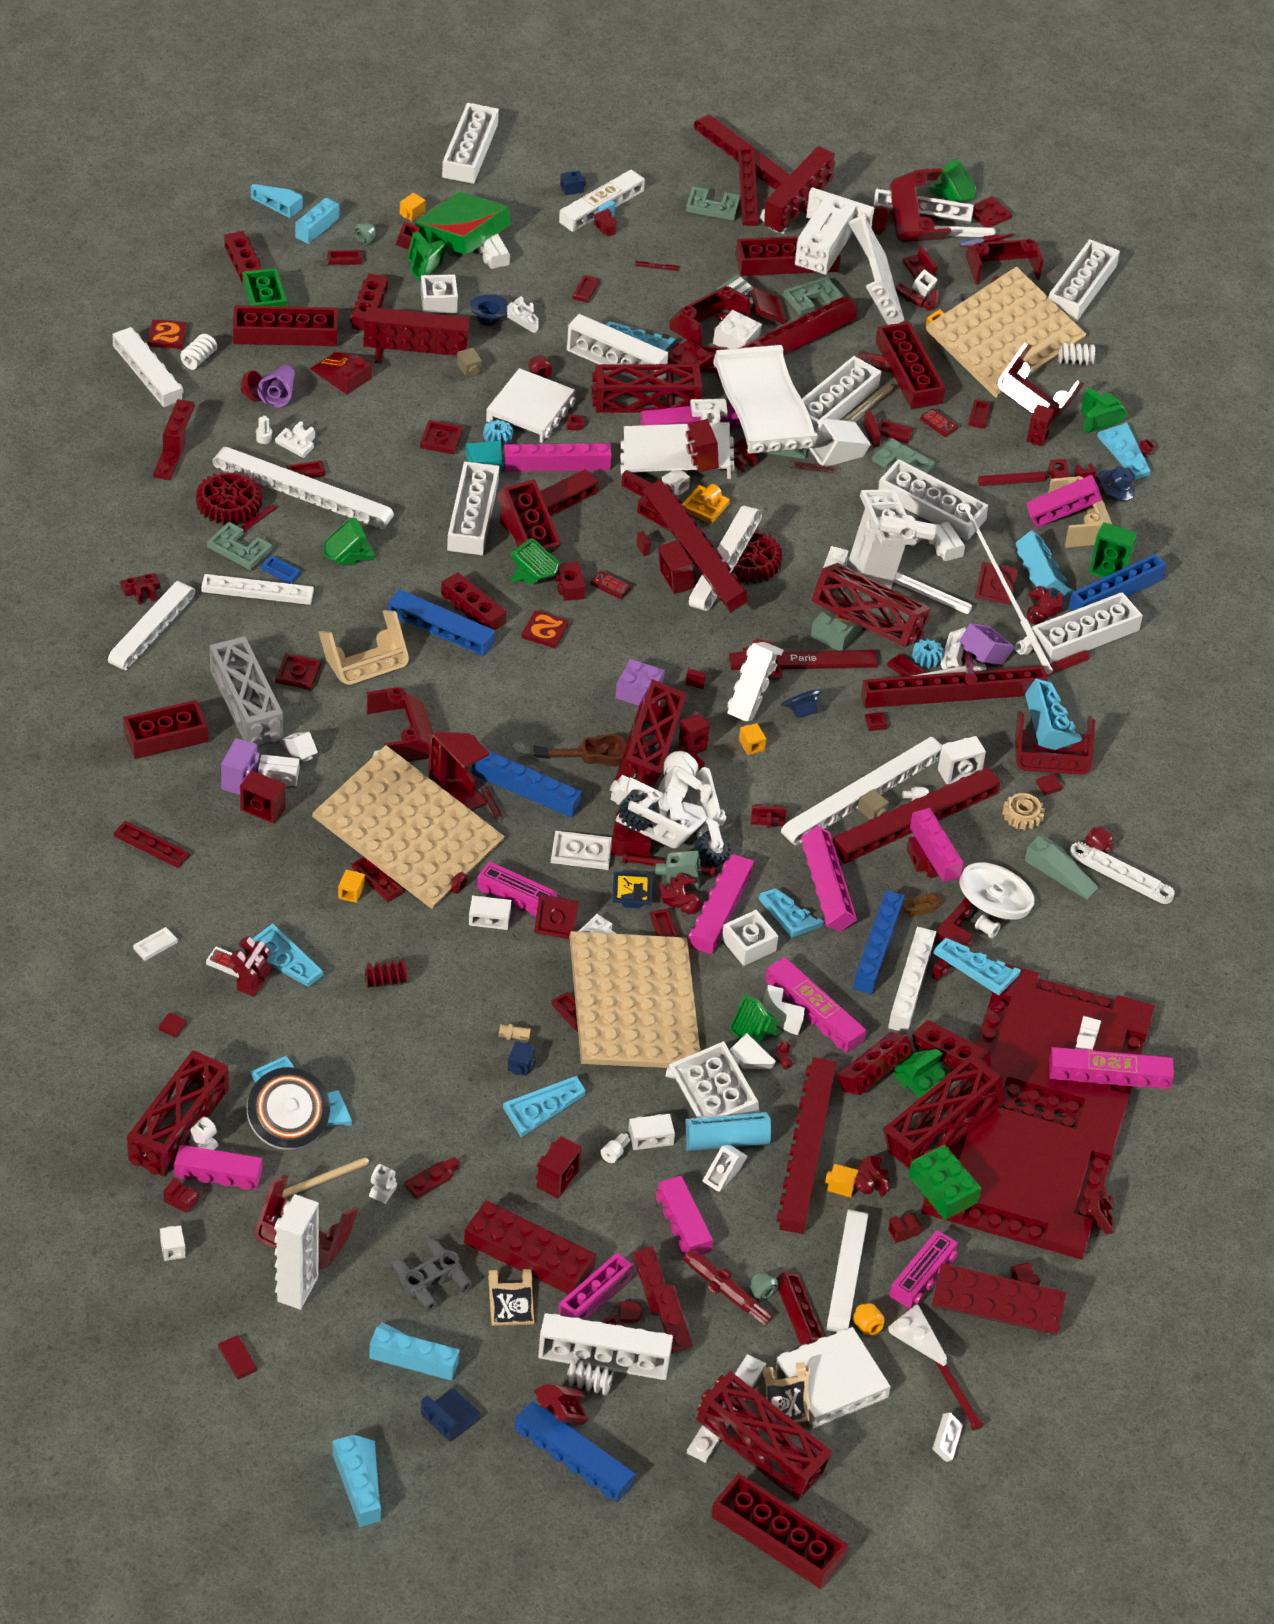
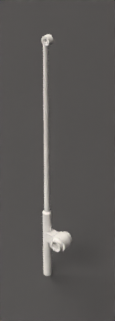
[960,503,1053,674]

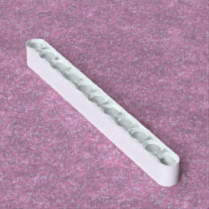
[212,447,394,529]
[781,737,942,846]

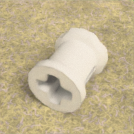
[975,914,1001,939]

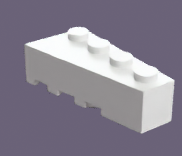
[727,642,783,722]

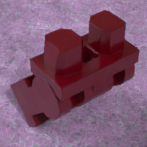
[230,936,272,997]

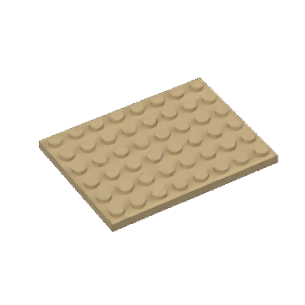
[926,267,1087,398]
[312,745,505,909]
[569,931,700,1068]

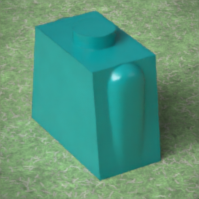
[465,441,505,472]

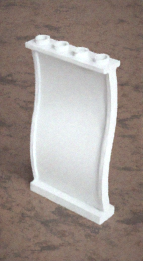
[713,345,818,453]

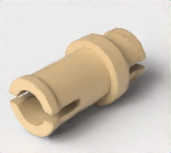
[499,1024,530,1041]

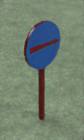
[959,233,1014,247]

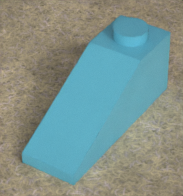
[251,184,303,218]

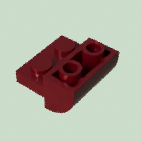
[534,1384,589,1425]

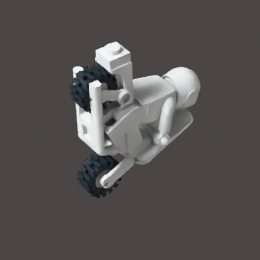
[610,751,731,867]

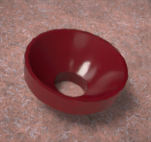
[241,370,262,402]

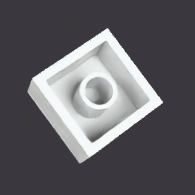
[421,275,458,313]
[713,310,762,350]
[938,736,986,784]
[722,910,778,966]

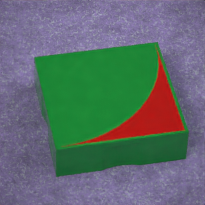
[415,191,511,255]

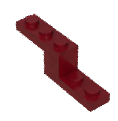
[153,399,195,481]
[621,470,670,531]
[932,897,973,982]
[632,1246,693,1353]

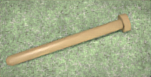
[282,1158,369,1198]

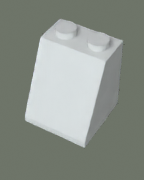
[809,418,871,467]

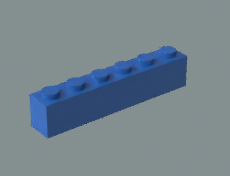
[1069,554,1167,611]
[388,589,495,656]
[472,750,582,818]
[853,890,904,994]
[515,1400,635,1502]

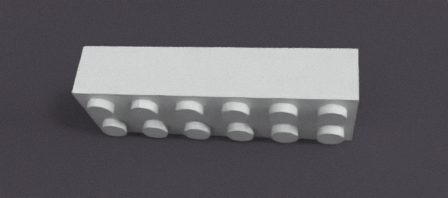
[442,103,499,184]
[1049,239,1120,322]
[567,314,668,385]
[802,356,881,432]
[878,459,988,541]
[447,462,499,555]
[1032,592,1143,663]
[274,1194,319,1310]
[538,1313,673,1380]

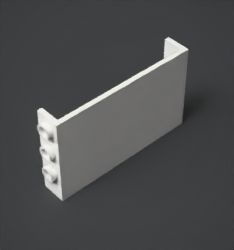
[848,215,904,325]
[621,422,734,479]

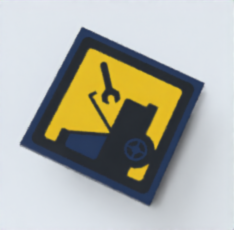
[612,872,653,908]

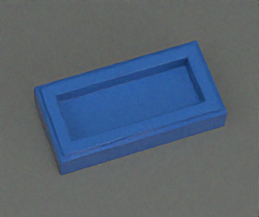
[261,555,301,584]

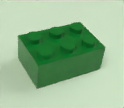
[243,268,287,307]
[1089,522,1137,578]
[908,1145,981,1220]

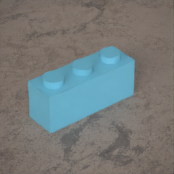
[295,198,339,244]

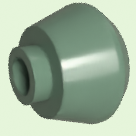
[354,223,376,245]
[750,1274,778,1301]

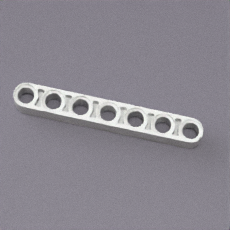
[689,506,762,611]
[108,581,195,671]
[826,1209,868,1332]

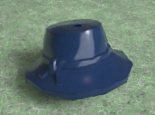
[469,294,509,326]
[1098,466,1135,502]
[781,689,823,718]

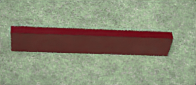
[738,147,759,226]

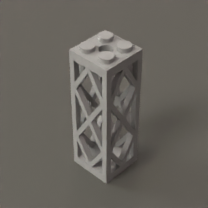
[210,636,283,747]

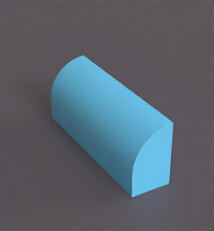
[686,1112,771,1151]

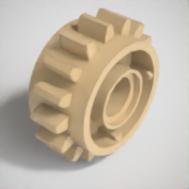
[1002,793,1045,830]

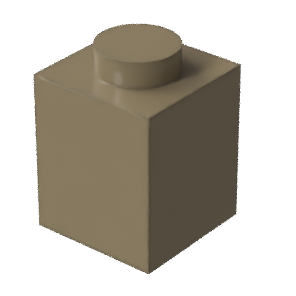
[457,348,482,377]
[858,789,889,820]

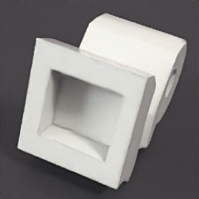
[1076,1016,1101,1051]
[188,1117,218,1150]
[369,1164,397,1204]

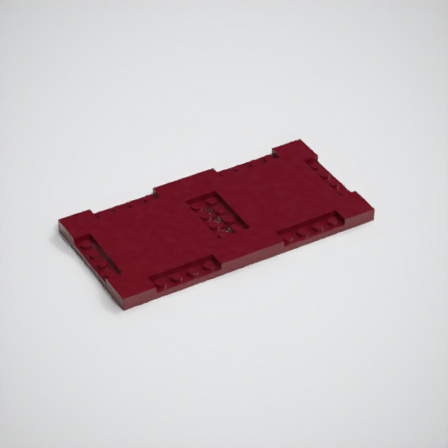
[921,964,1155,1260]

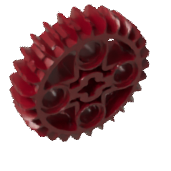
[196,471,262,526]
[717,530,783,584]

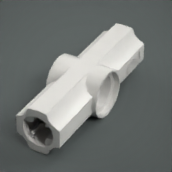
[879,515,936,540]

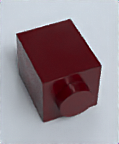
[395,222,420,250]

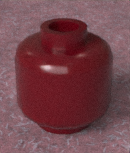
[528,355,552,379]
[1085,826,1114,853]

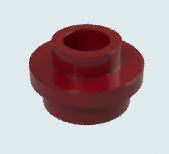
[1138,439,1155,455]

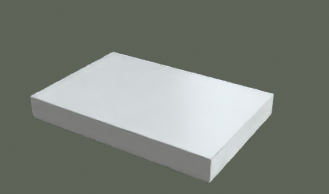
[551,831,612,870]

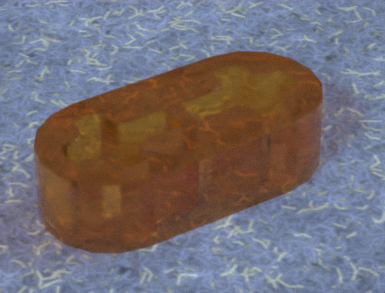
[902,894,939,916]

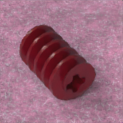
[365,959,407,988]

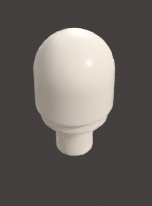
[902,787,929,801]

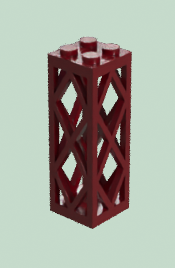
[591,364,702,413]
[811,563,931,647]
[614,679,687,788]
[127,1050,229,1177]
[883,1054,1005,1170]
[696,1371,833,1501]

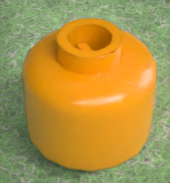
[853,1303,885,1335]

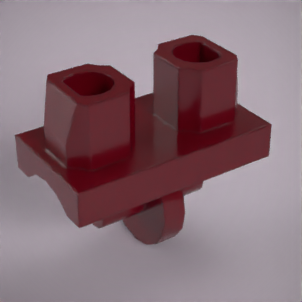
[871,206,890,235]
[751,804,787,828]

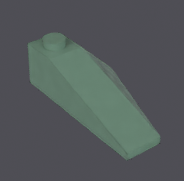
[1025,836,1099,900]

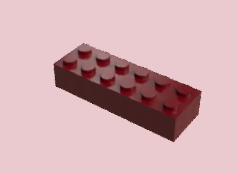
[764,146,835,233]
[735,236,841,276]
[233,306,338,346]
[363,307,470,356]
[875,321,946,409]
[464,1200,596,1295]
[932,1263,1066,1336]
[711,1473,849,1589]

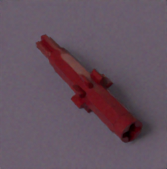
[683,1249,772,1326]

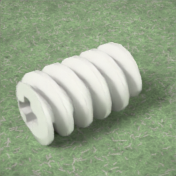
[180,334,217,370]
[1059,343,1095,366]
[566,1359,614,1396]

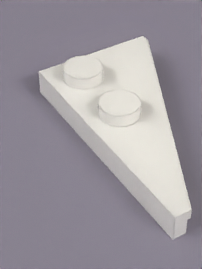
[888,1304,947,1366]

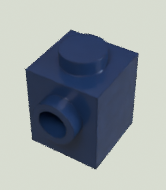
[560,170,586,196]
[507,1041,536,1076]

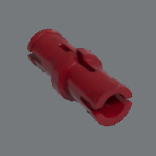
[895,283,927,308]

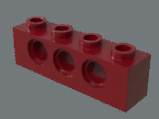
[224,231,264,285]
[350,273,388,331]
[441,572,507,631]
[912,1019,992,1071]
[837,1032,913,1096]

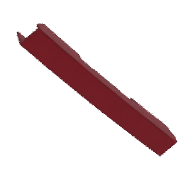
[635,261,680,271]
[240,504,277,532]

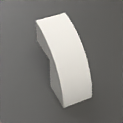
[763,985,805,1035]

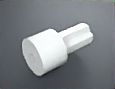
[256,416,272,444]
[601,1133,630,1163]

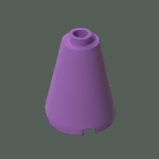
[257,365,295,407]

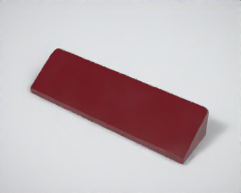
[776,1272,824,1346]

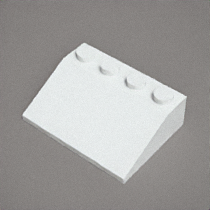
[669,1042,759,1118]

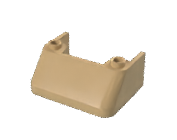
[1048,476,1112,547]
[319,610,409,685]

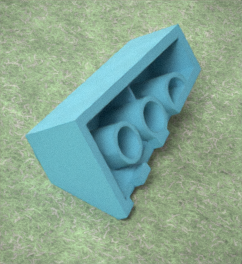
[1015,530,1074,597]
[1025,679,1082,750]
[369,1322,459,1381]
[333,1435,381,1527]

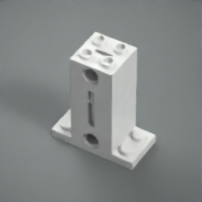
[795,188,874,274]
[847,489,917,591]

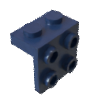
[421,1389,481,1442]

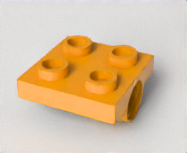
[681,484,730,524]

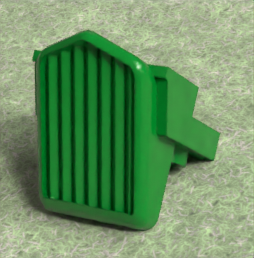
[929,159,976,202]
[407,232,445,281]
[1080,387,1127,433]
[323,517,375,566]
[510,538,560,585]
[730,994,783,1044]
[893,1049,948,1099]

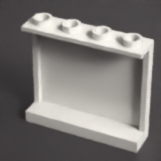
[486,368,576,443]
[776,1327,891,1428]

